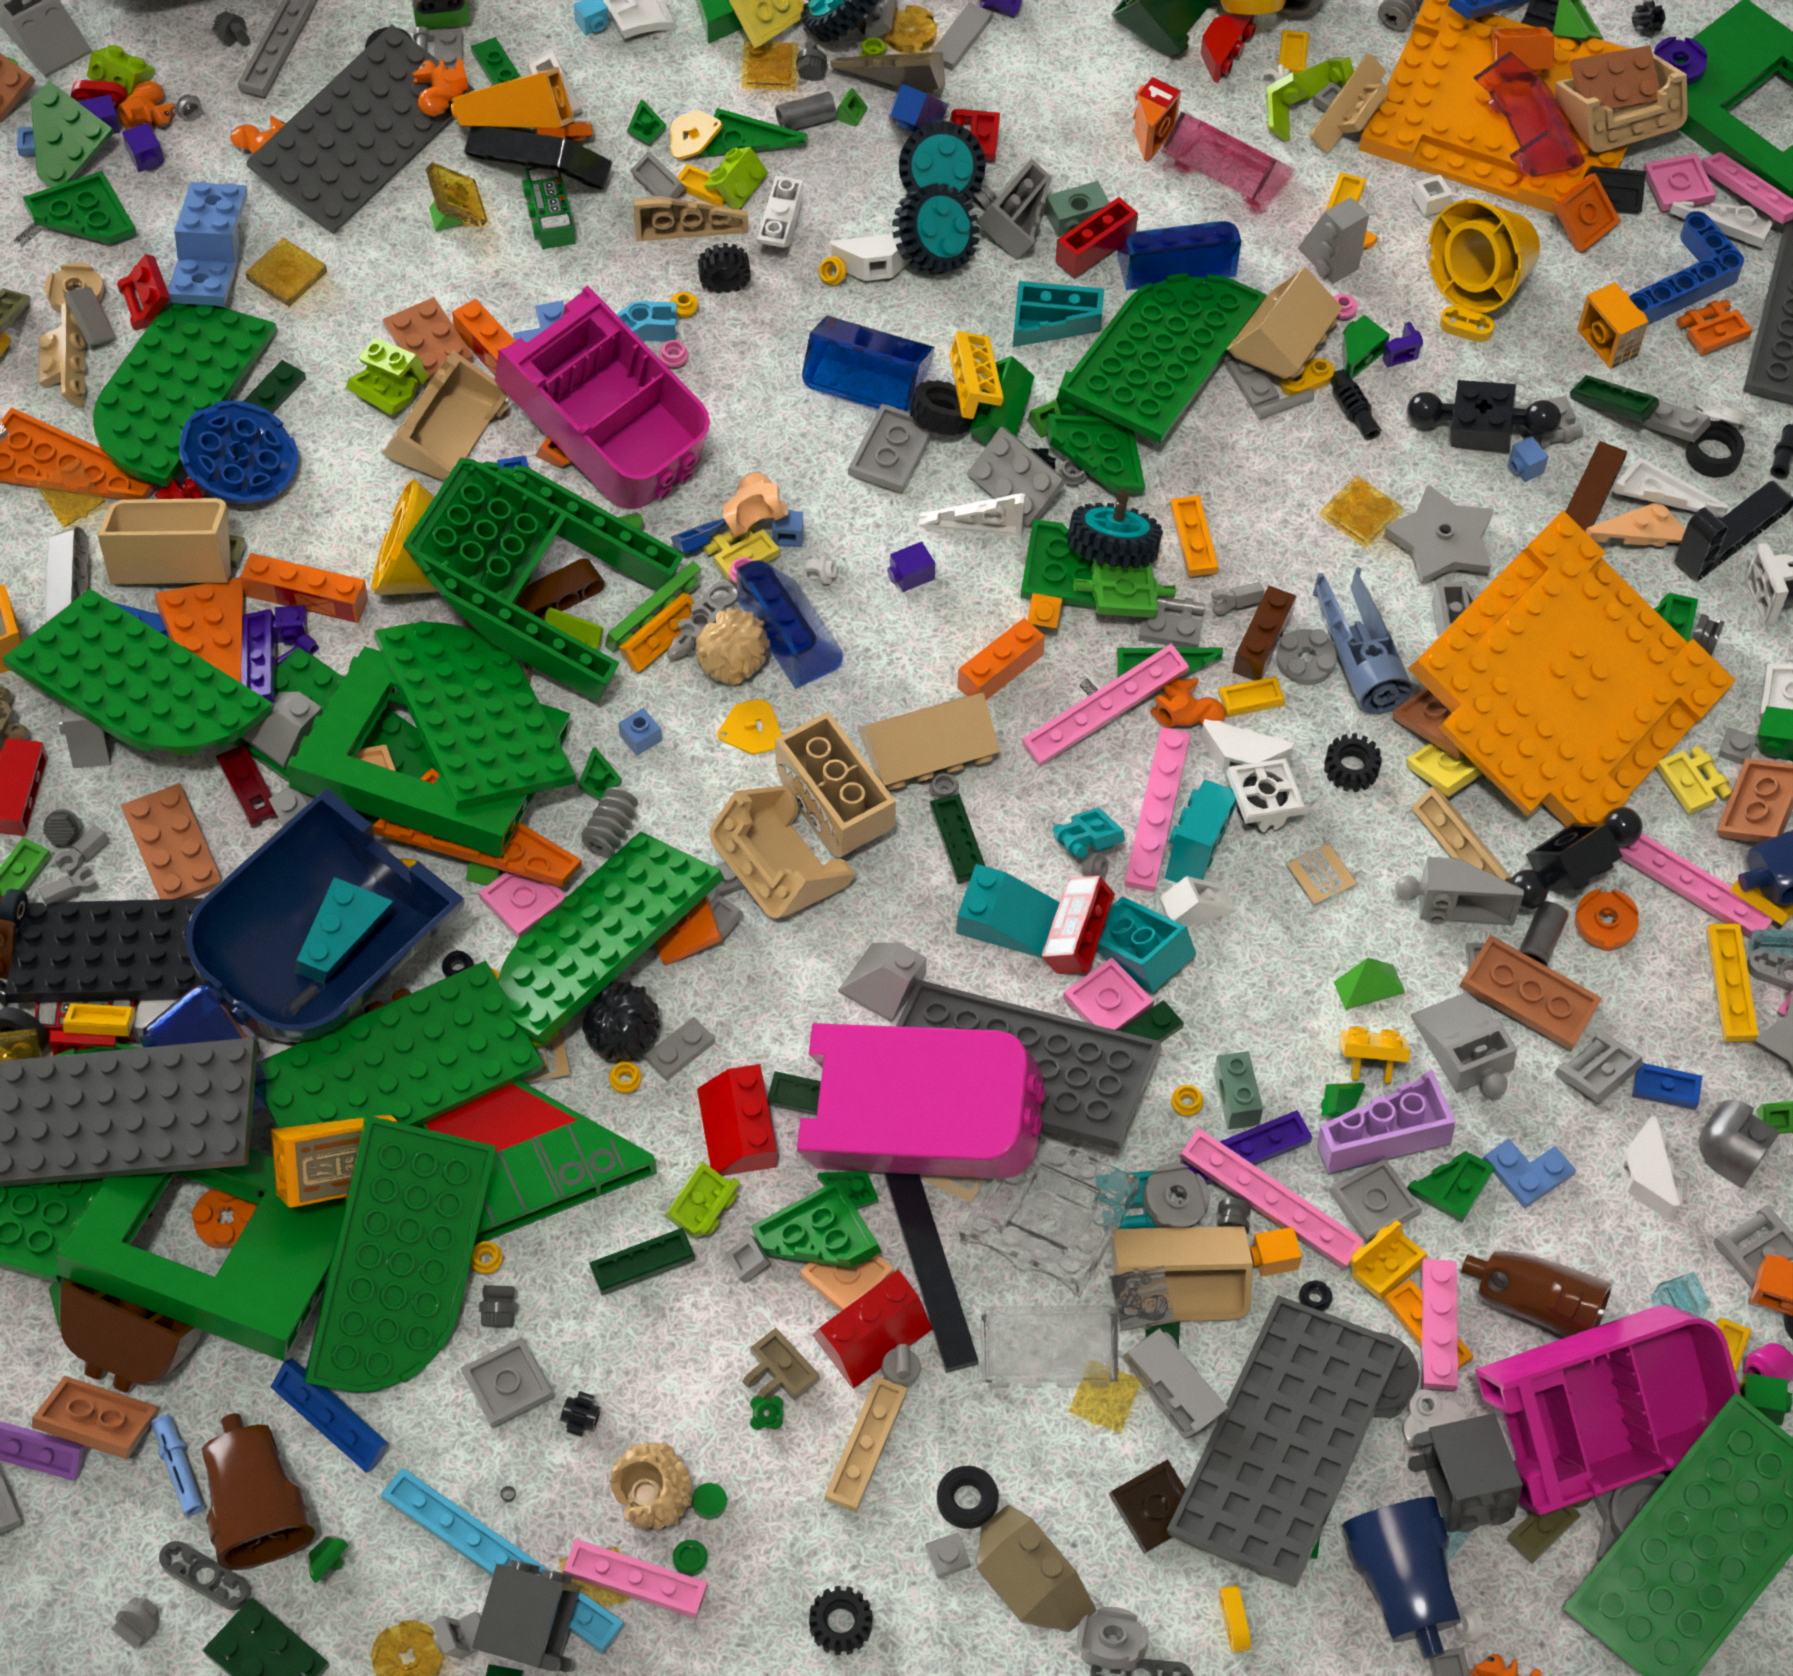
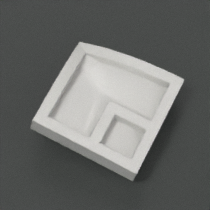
[603,0,675,39]

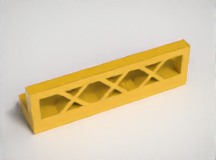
[949,331,1004,419]

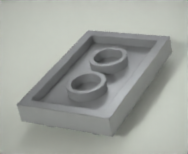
[848,403,933,493]
[967,427,1067,527]

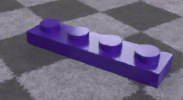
[241,609,275,702]
[1180,1110,1312,1185]

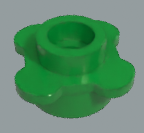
[750,1395,783,1430]

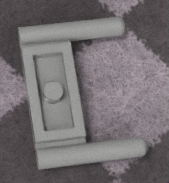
[1222,352,1314,420]

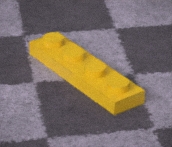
[1706,924,1759,1042]

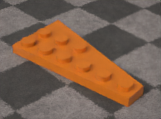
[0,407,158,500]
[155,577,243,683]
[373,768,582,887]

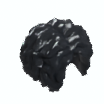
[582,981,660,1063]

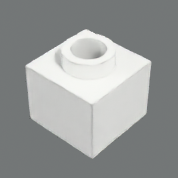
[1412,174,1453,217]

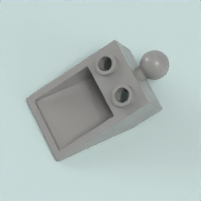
[0,0,92,78]
[1395,857,1524,926]
[1411,992,1518,1097]

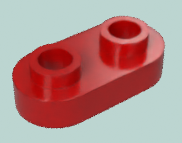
[70,80,128,109]

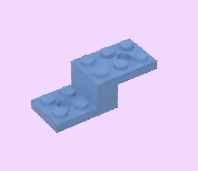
[168,181,248,306]

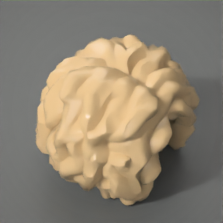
[695,607,770,686]
[609,1442,693,1531]

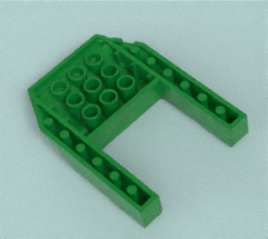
[403,458,684,703]

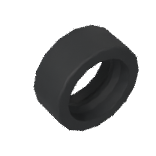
[1685,421,1745,478]

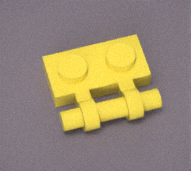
[702,522,780,583]
[1656,746,1732,815]

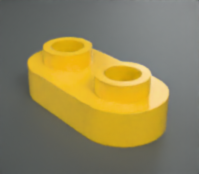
[1280,358,1334,396]

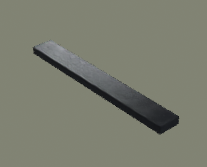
[883,1173,978,1373]

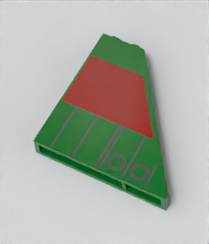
[420,1080,657,1246]

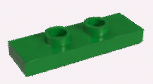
[471,37,521,85]

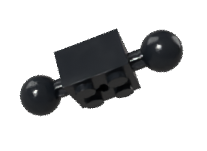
[1407,380,1561,452]
[1509,807,1643,910]

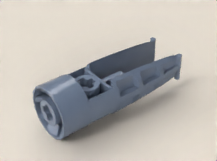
[1313,567,1413,714]

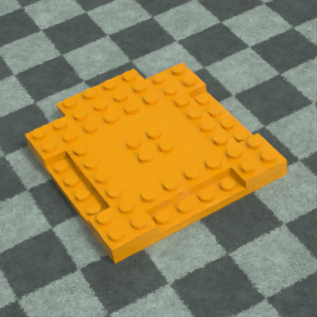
[1359,0,1629,215]
[1408,510,1736,827]

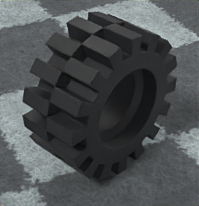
[698,243,751,293]
[1324,733,1382,792]
[809,1586,873,1655]

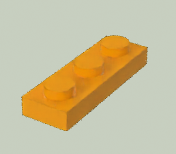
[1170,495,1219,577]
[619,593,694,673]
[1383,1279,1474,1370]

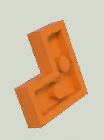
[536,121,592,141]

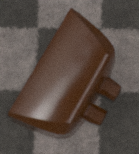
[59,1279,203,1393]

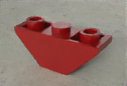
[1200,14,1257,83]

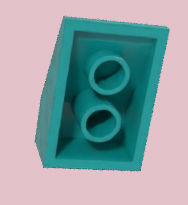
[956,864,1060,958]
[1096,896,1197,993]

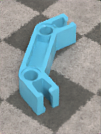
[616,301,678,342]

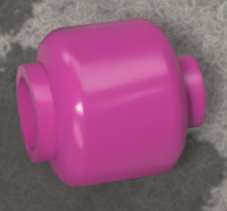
[1745,1343,1793,1383]

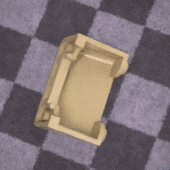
[1555,53,1688,153]
[382,350,509,481]
[710,785,856,919]

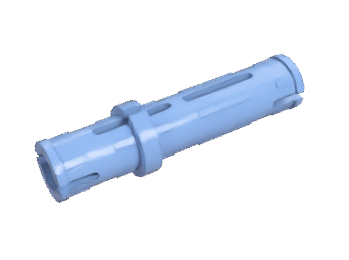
[151,1414,205,1517]

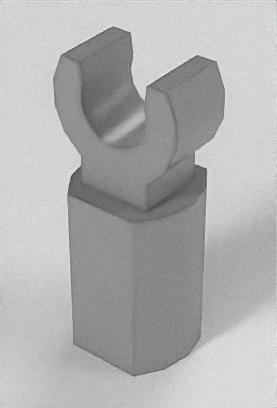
[1211,582,1264,615]
[55,825,109,877]
[39,866,98,905]

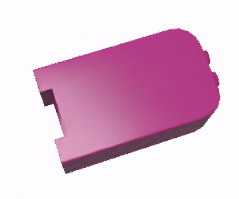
[494,286,710,509]
[797,1023,1045,1179]
[1475,1305,1741,1515]

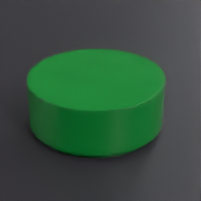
[692,1483,727,1520]
[673,1540,708,1577]

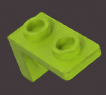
[1296,57,1354,102]
[1266,72,1310,142]

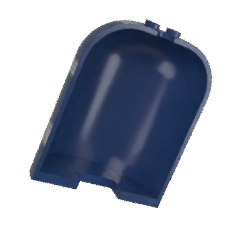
[186,788,465,1043]

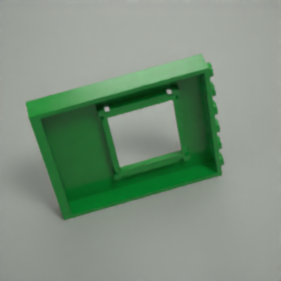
[1673,0,1793,199]
[286,646,571,858]
[55,1149,346,1361]

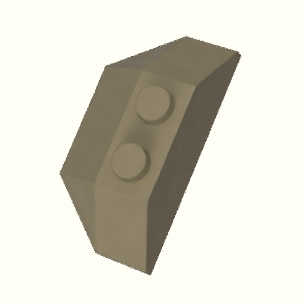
[977,1504,1097,1632]

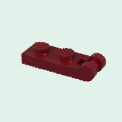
[216,744,278,828]

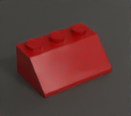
[697,1064,777,1176]
[812,1269,932,1389]

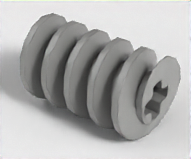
[1378,0,1424,31]
[581,787,639,858]

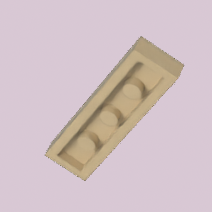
[1411,787,1511,882]
[825,1376,908,1513]

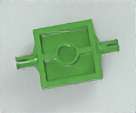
[1073,560,1176,618]

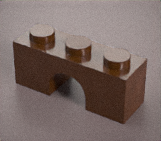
[1232,585,1297,681]

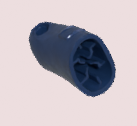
[1738,830,1793,906]
[1341,1496,1461,1659]

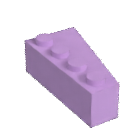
[1317,1070,1456,1174]

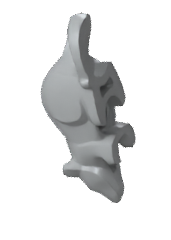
[667,581,739,658]

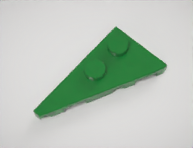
[699,108,808,158]
[1116,647,1223,678]

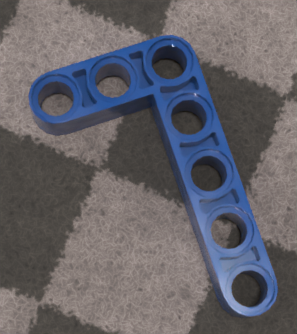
[1629,211,1744,325]

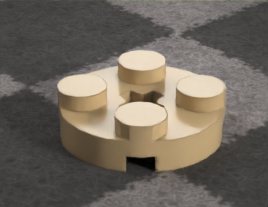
[45,262,104,312]

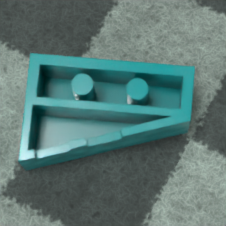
[1013,281,1104,347]
[1165,779,1237,883]
[295,877,393,984]

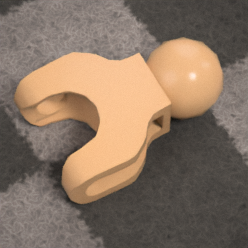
[723,472,788,537]

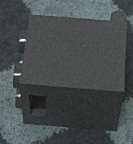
[1408,1413,1523,1533]
[472,1559,581,1672]

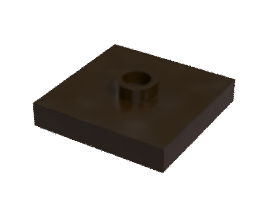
[1109,1459,1186,1554]

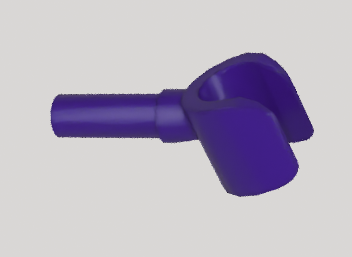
[276,634,319,665]

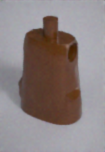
[1461,1251,1613,1337]
[202,1413,315,1570]

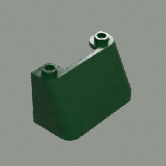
[1111,0,1221,56]

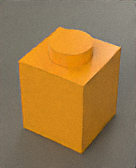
[1028,593,1063,629]
[1249,1227,1302,1277]

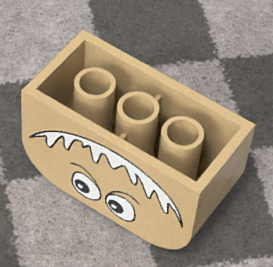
[775,711,896,858]

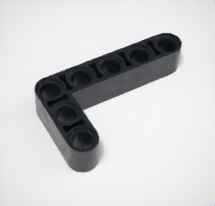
[464,126,613,190]
[1675,481,1793,581]

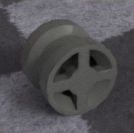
[1217,1198,1251,1234]

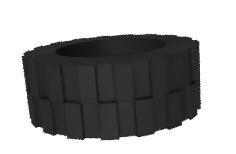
[909,380,973,436]

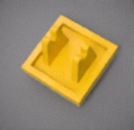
[1339,1026,1410,1084]

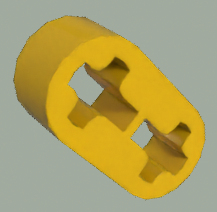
[1439,306,1494,342]
[1219,1585,1251,1653]

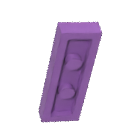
[0,1421,85,1481]

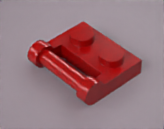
[950,109,1000,162]
[117,254,170,330]

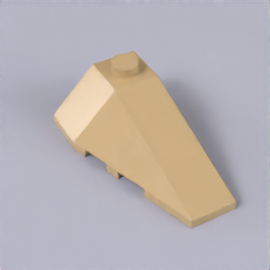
[633,196,748,242]

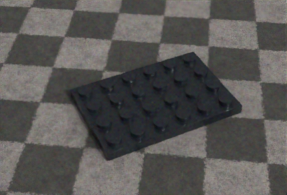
[5,898,204,1003]

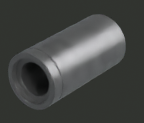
[775,91,836,130]
[1519,901,1568,966]

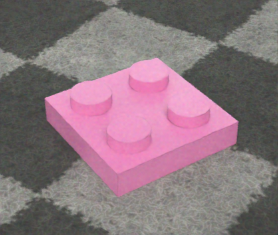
[1643,153,1716,212]
[478,872,566,939]
[1063,957,1154,1031]

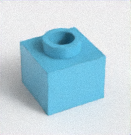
[574,0,609,36]

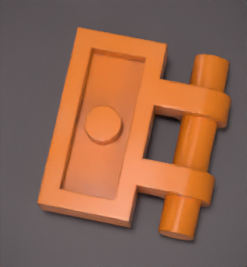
[1676,299,1752,356]

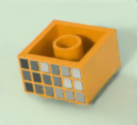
[1577,282,1649,369]

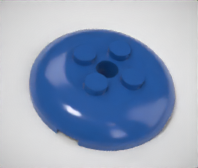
[179,400,298,504]

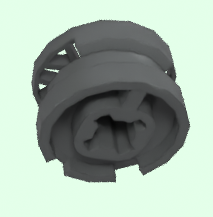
[1692,614,1725,656]

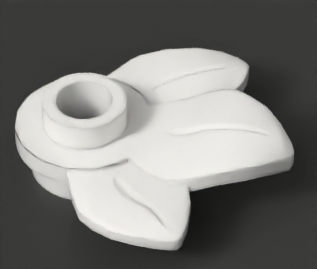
[1695,402,1747,428]
[1403,1389,1467,1447]

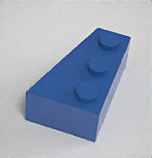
[888,84,949,132]

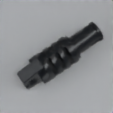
[1331,369,1382,440]

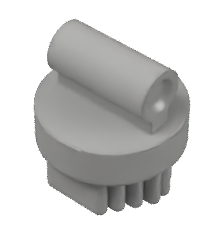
[881,1344,920,1387]
[111,1597,159,1649]

